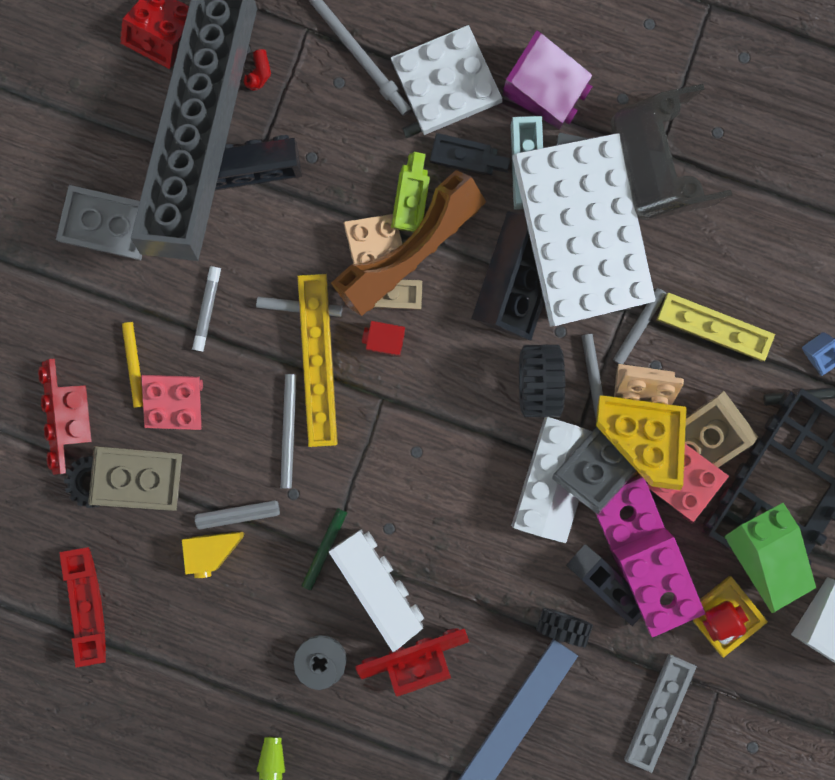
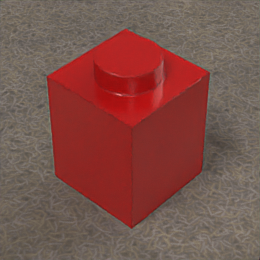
[362,321,405,357]

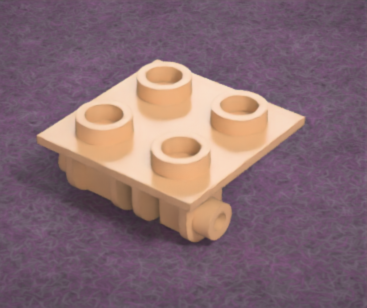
[343,214,402,264]

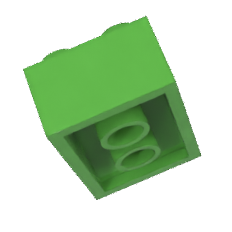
[724,503,816,613]

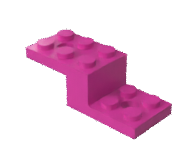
[595,475,705,638]

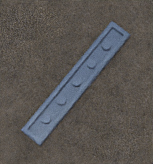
[458,639,578,780]

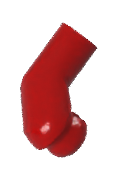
[244,49,271,91]

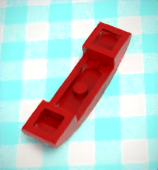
[59,547,106,668]

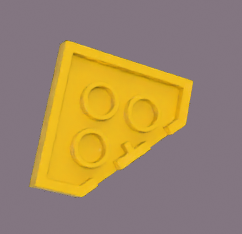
[596,395,686,490]

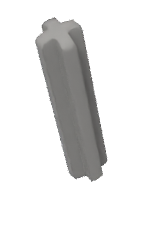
[195,501,280,529]

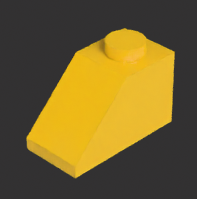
[182,531,244,578]

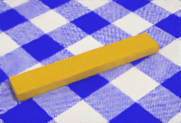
[298,274,338,447]

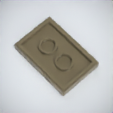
[88,446,182,511]

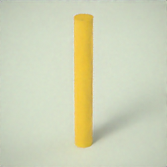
[122,322,143,408]

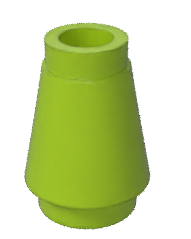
[257,737,285,780]

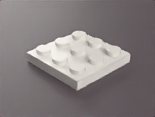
[391,25,502,135]

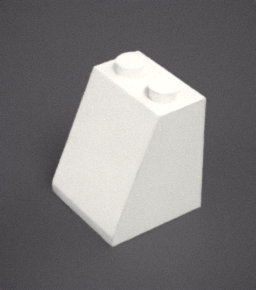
[791,577,835,663]

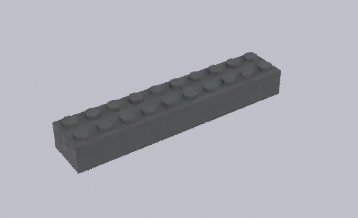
[131,0,257,261]

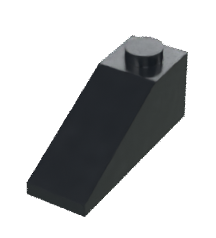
[566,544,642,626]

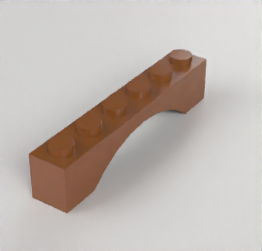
[331,170,486,316]

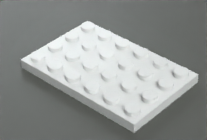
[512,133,655,327]

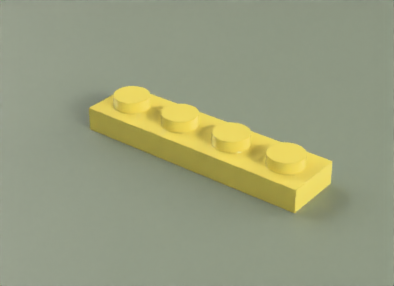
[657,293,775,362]

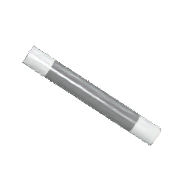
[192,266,221,352]

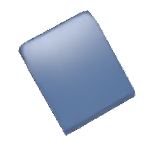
[802,332,835,376]

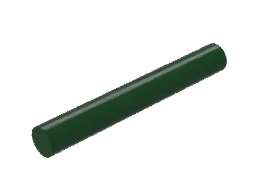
[301,508,348,591]

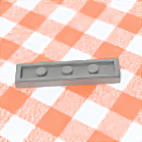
[624,653,697,773]

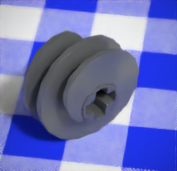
[294,635,347,690]

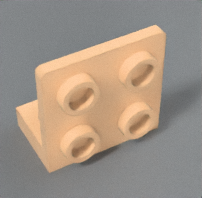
[614,364,684,405]

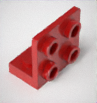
[120,0,189,69]

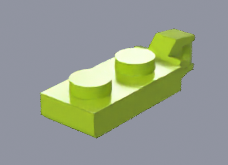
[391,152,430,233]

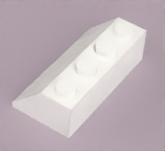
[511,417,592,543]
[329,529,424,652]

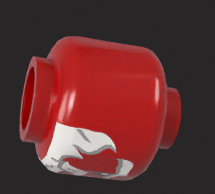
[702,601,749,645]

